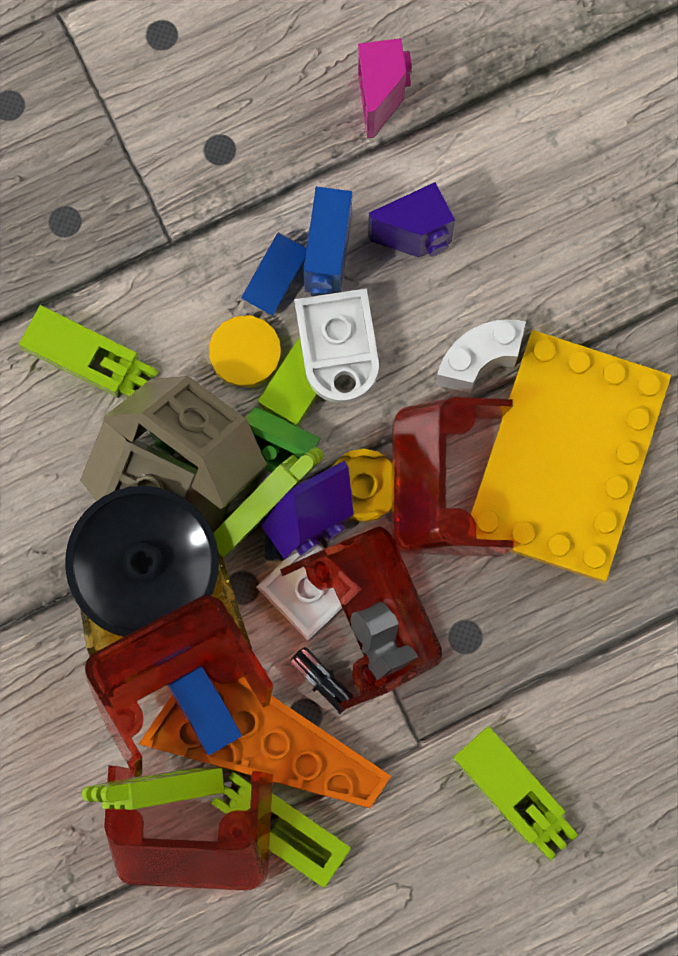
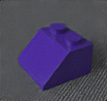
[368,182,455,258]
[260,461,354,560]

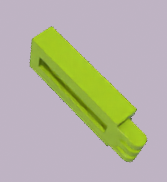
[18,305,159,398]
[257,337,319,427]
[213,447,324,558]
[452,726,579,862]
[82,768,224,810]
[211,771,351,888]

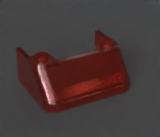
[391,397,514,557]
[280,526,442,710]
[85,596,273,778]
[104,765,273,891]

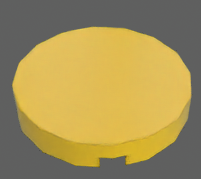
[209,315,281,388]
[332,448,400,523]

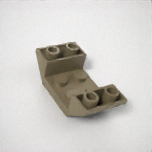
[103,376,267,509]
[80,421,231,533]

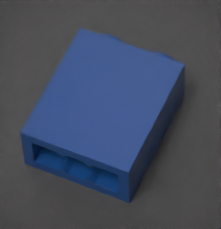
[303,186,352,297]

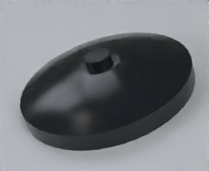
[65,486,219,639]

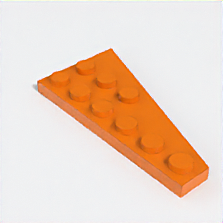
[139,650,391,808]

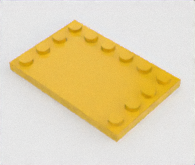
[464,330,671,583]

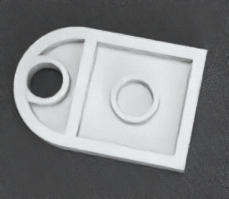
[294,288,379,404]

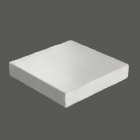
[256,546,362,642]

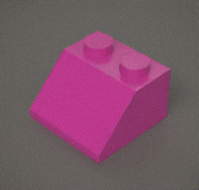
[358,38,412,138]

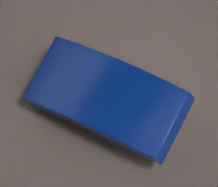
[241,232,306,316]
[168,666,242,755]

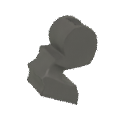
[351,602,418,680]

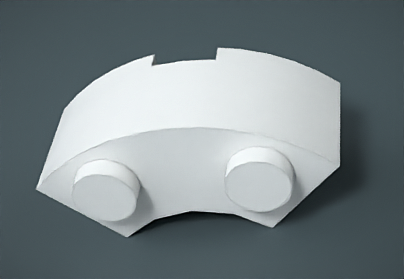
[435,319,526,393]

